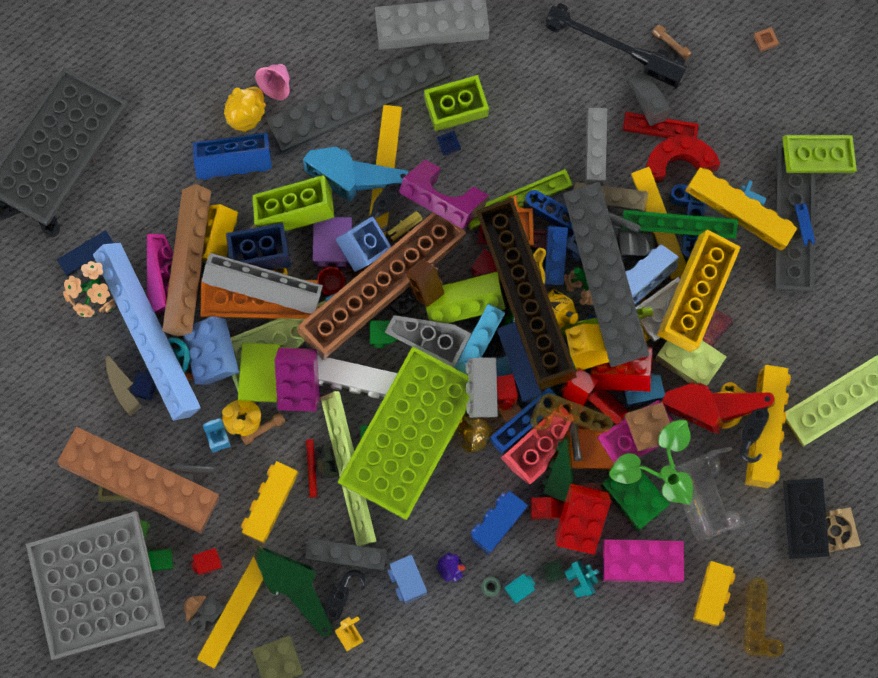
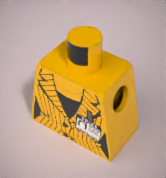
[548,289,578,329]

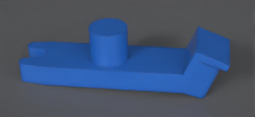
[793,203,815,246]

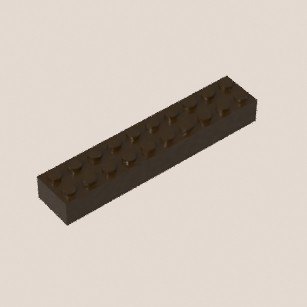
[476,198,577,391]

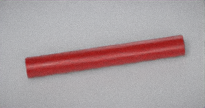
[306,439,317,498]

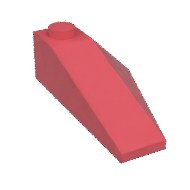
[500,404,574,485]

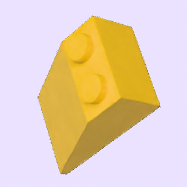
[565,324,609,370]

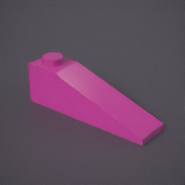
[147,234,173,314]

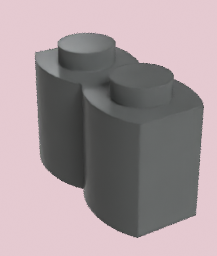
[616,230,654,260]

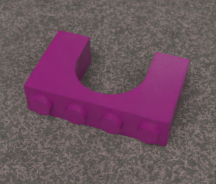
[399,160,489,229]

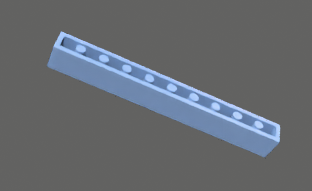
[93,243,201,421]

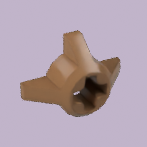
[184,596,206,622]

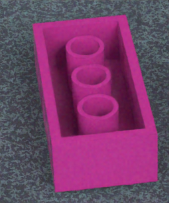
[602,540,684,583]

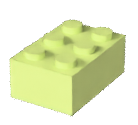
[654,340,726,386]

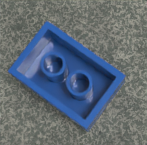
[471,491,528,555]

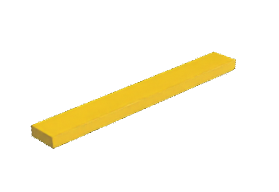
[369,105,402,237]

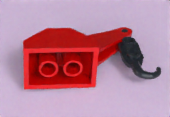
[661,383,775,463]

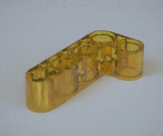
[531,394,613,433]
[743,577,784,658]

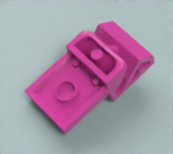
[597,400,673,463]

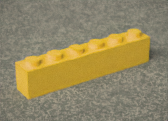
[685,167,797,251]

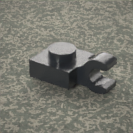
[315,444,339,479]

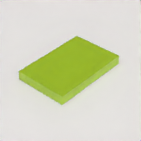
[238,342,281,403]

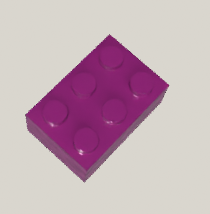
[274,348,320,412]

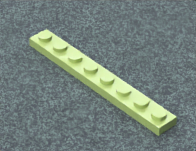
[320,391,377,546]

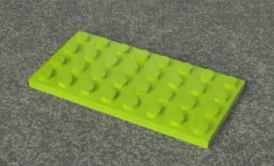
[337,347,469,520]

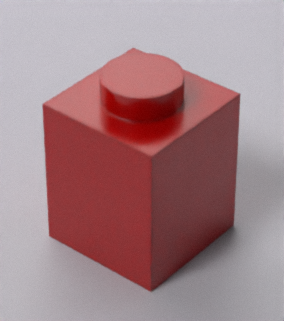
[191,548,223,576]

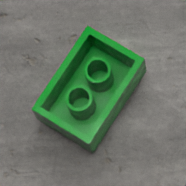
[600,470,670,531]

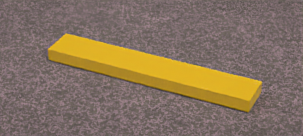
[631,167,686,280]
[197,554,263,669]

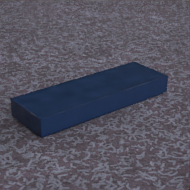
[57,230,114,277]

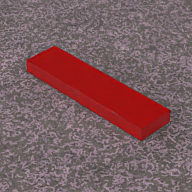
[622,111,699,138]

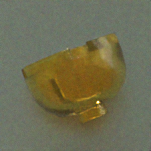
[458,414,493,454]

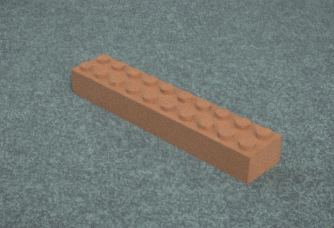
[297,212,466,360]

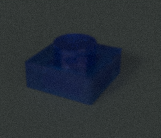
[437,131,461,156]

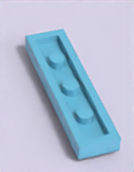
[454,303,505,375]

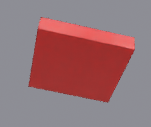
[588,390,629,425]

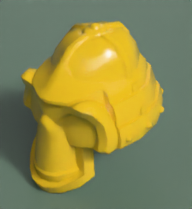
[224,87,266,132]

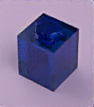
[130,370,157,401]

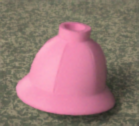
[255,64,290,100]

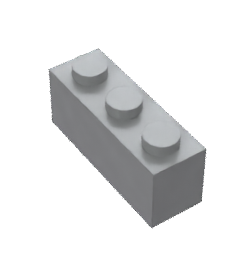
[466,358,497,418]

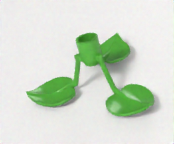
[609,420,693,505]

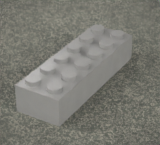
[375,0,489,50]

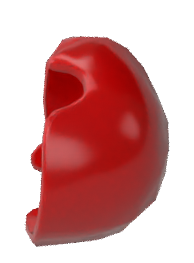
[317,267,346,296]

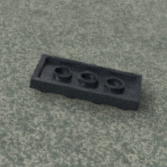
[783,478,830,559]

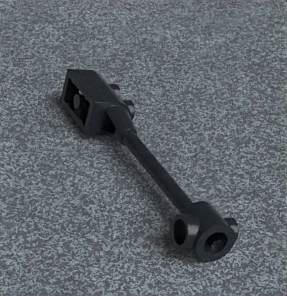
[545,3,687,88]

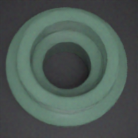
[481,577,501,597]

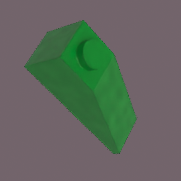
[369,321,398,348]

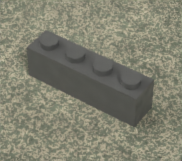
[305,539,387,572]

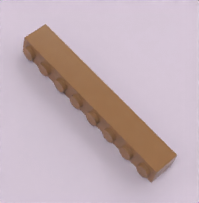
[162,184,211,337]

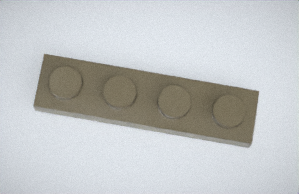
[574,182,648,212]

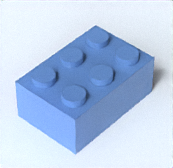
[183,316,239,385]

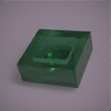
[541,559,566,584]

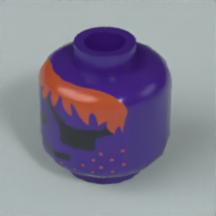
[436,552,466,583]

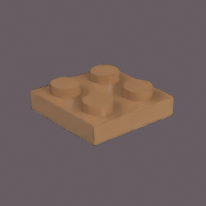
[625,402,670,452]

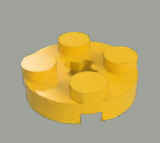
[222,400,261,436]

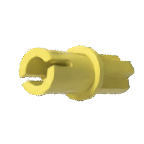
[387,211,423,242]

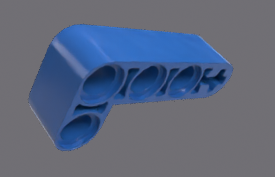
[669,184,706,262]
[523,190,574,235]

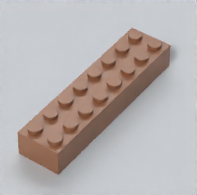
[57,427,219,534]

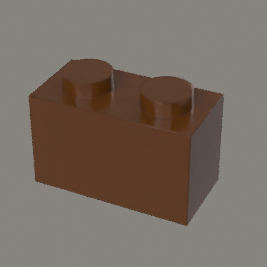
[406,259,445,307]

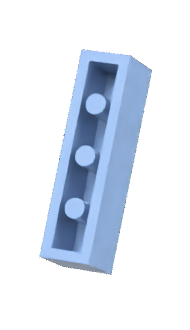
[626,245,679,304]

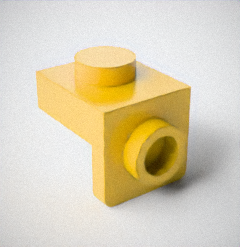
[335,617,364,651]

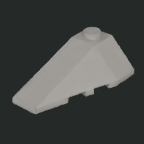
[385,315,471,368]

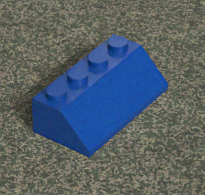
[193,132,272,180]

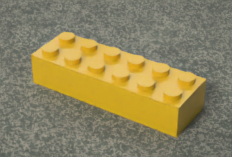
[657,230,741,352]
[745,365,791,488]

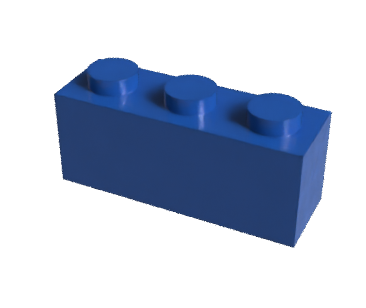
[544,226,568,285]

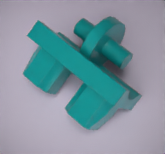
[565,560,600,598]

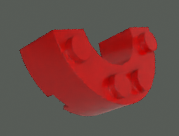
[645,136,720,183]

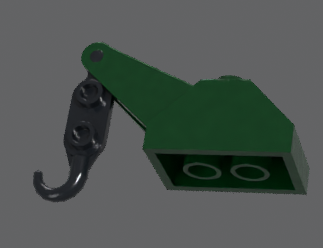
[254,545,365,637]

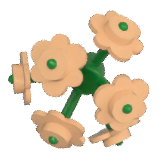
[63,261,116,317]

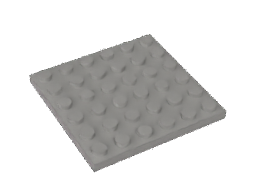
[26,511,165,660]

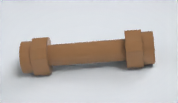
[652,25,692,61]
[240,412,286,445]

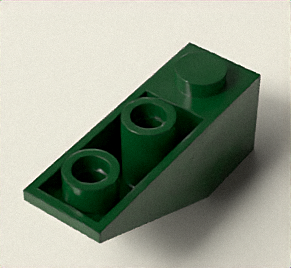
[542,436,574,502]

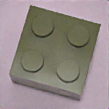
[252,635,304,678]

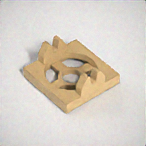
[826,507,861,553]

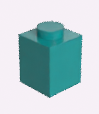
[504,573,536,605]

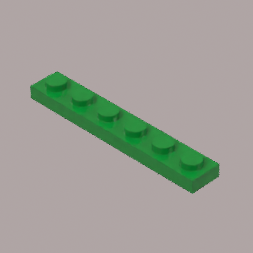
[621,210,738,239]

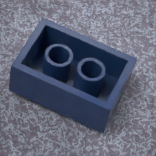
[226,223,291,270]

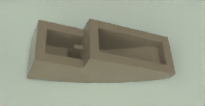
[105,355,142,416]

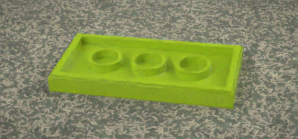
[782,135,857,173]

